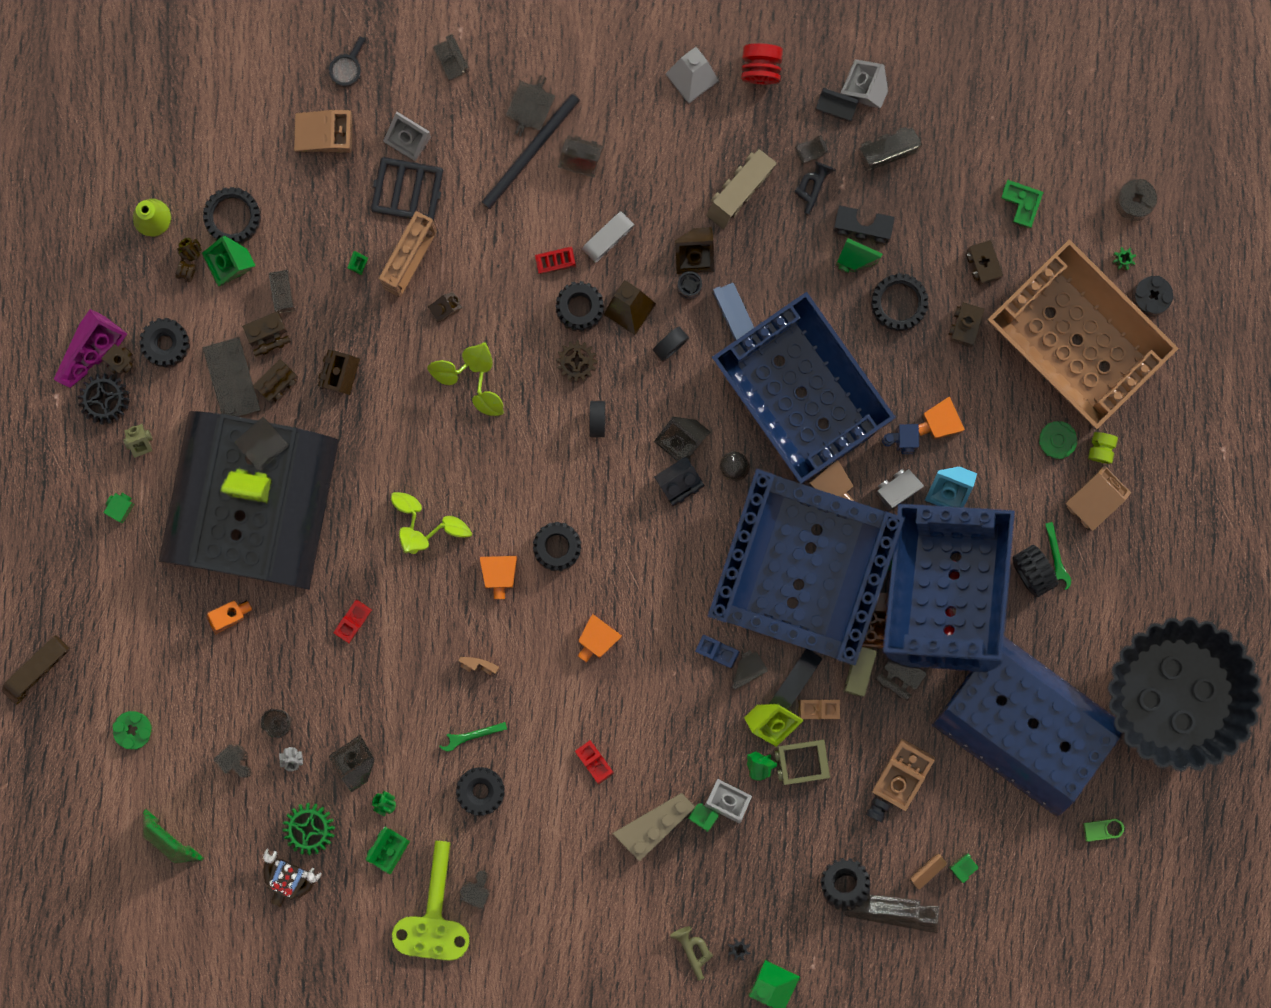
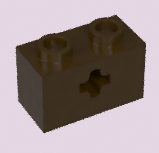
[966,240,1003,286]

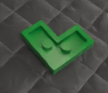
[1001,180,1043,229]

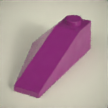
[54,309,127,388]

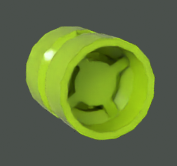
[1088,432,1118,464]

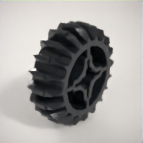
[77,373,130,425]

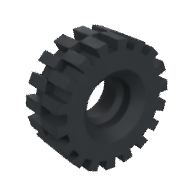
[139,318,190,368]
[456,767,505,816]

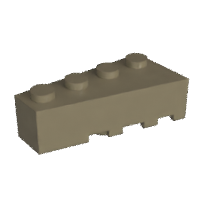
[706,149,777,230]
[613,793,695,861]

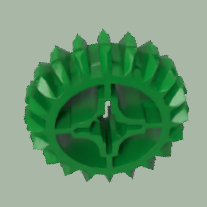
[282,803,335,856]

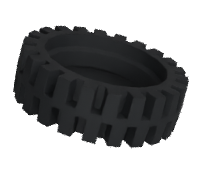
[203,187,261,244]
[871,273,928,331]

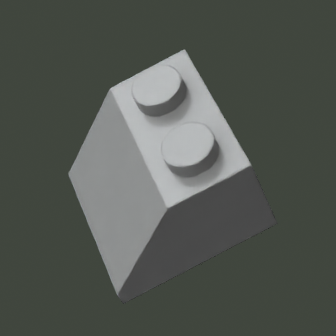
[876,469,924,511]

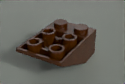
[862,593,889,648]

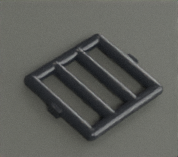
[371,157,444,221]

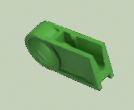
[1083,819,1124,842]

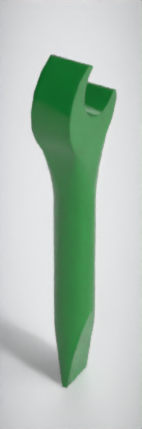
[1045,522,1072,590]
[440,722,507,751]

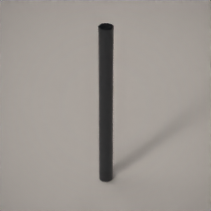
[481,93,580,209]

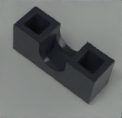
[833,205,895,244]

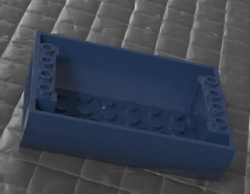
[883,504,1015,672]

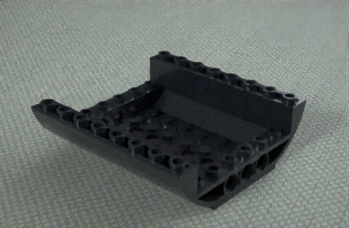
[159,411,339,590]

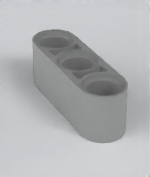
[582,211,634,263]

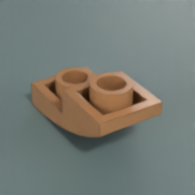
[458,657,500,675]

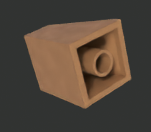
[1066,465,1131,531]

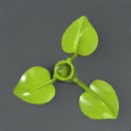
[427,342,504,416]
[391,492,472,554]

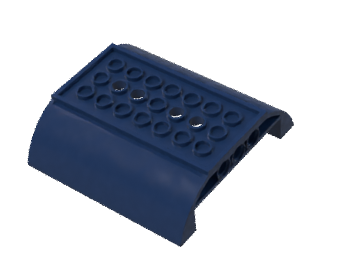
[707,469,904,666]

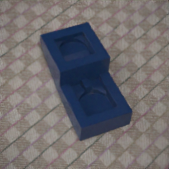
[695,634,740,669]

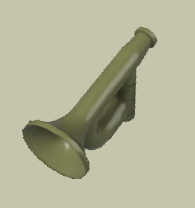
[670,926,713,981]

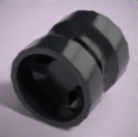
[865,797,891,823]

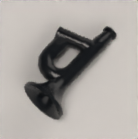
[794,161,836,215]

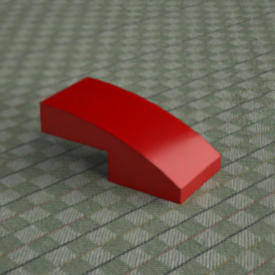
[333,599,372,643]
[575,740,614,784]

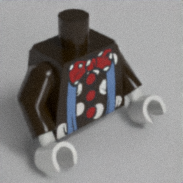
[263,849,321,907]

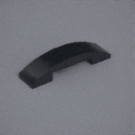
[768,649,822,710]

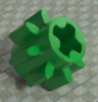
[1112,247,1136,271]
[372,791,396,817]

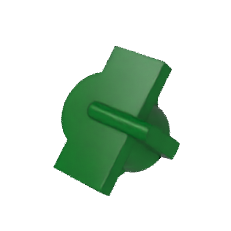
[747,751,777,781]

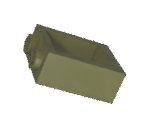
[843,647,877,697]
[775,740,830,785]

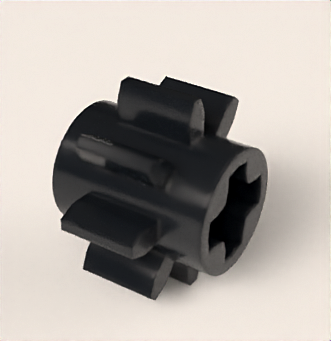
[728,938,751,961]

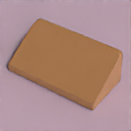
[910,854,947,889]

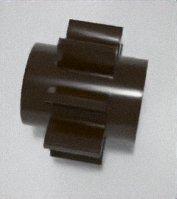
[177,237,202,261]

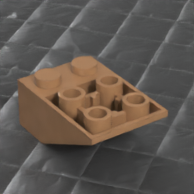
[294,110,353,153]

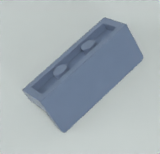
[712,283,754,341]

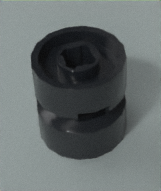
[677,271,702,300]

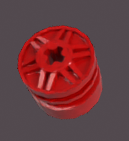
[741,43,783,85]

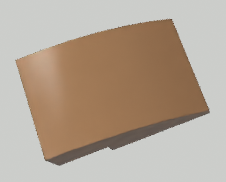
[872,738,935,811]

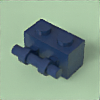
[882,424,919,455]

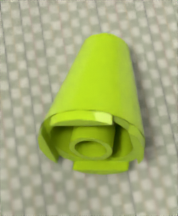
[133,199,171,237]

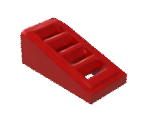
[535,247,576,274]

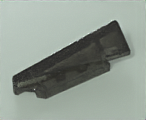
[844,895,940,933]

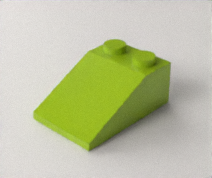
[221,469,271,503]

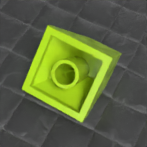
[744,704,803,747]

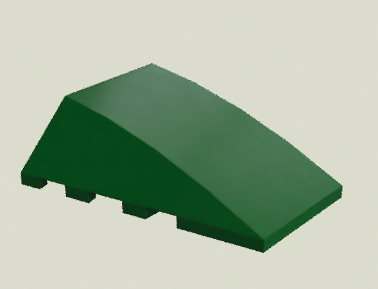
[143,808,204,863]

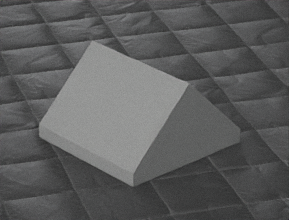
[383,112,431,161]
[704,779,752,823]

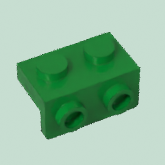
[365,827,410,875]

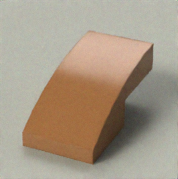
[799,700,840,719]

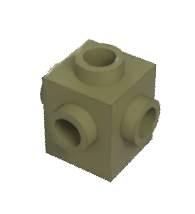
[123,424,153,458]

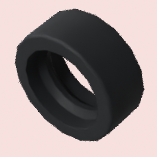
[653,327,689,361]
[589,401,605,437]

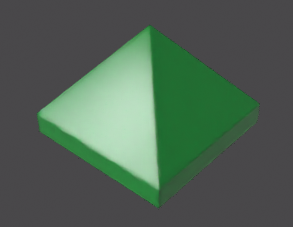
[347,251,368,275]

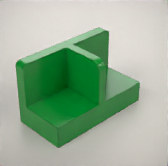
[688,804,719,831]

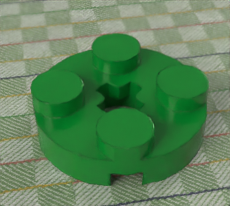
[113,711,152,750]

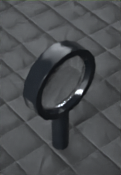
[329,36,366,87]

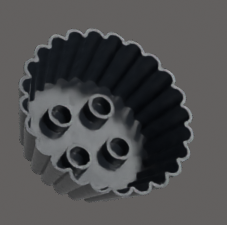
[1108,617,1262,772]

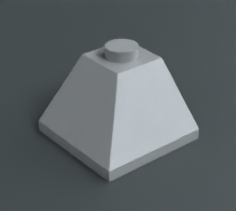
[666,47,719,104]
[840,60,888,108]

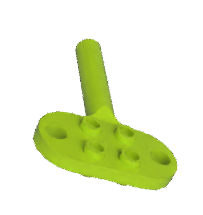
[392,840,470,960]

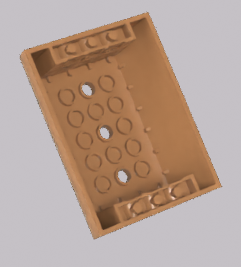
[987,239,1179,430]

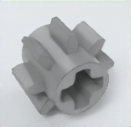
[279,747,303,771]

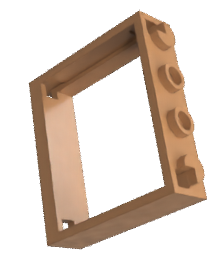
[379,211,437,298]

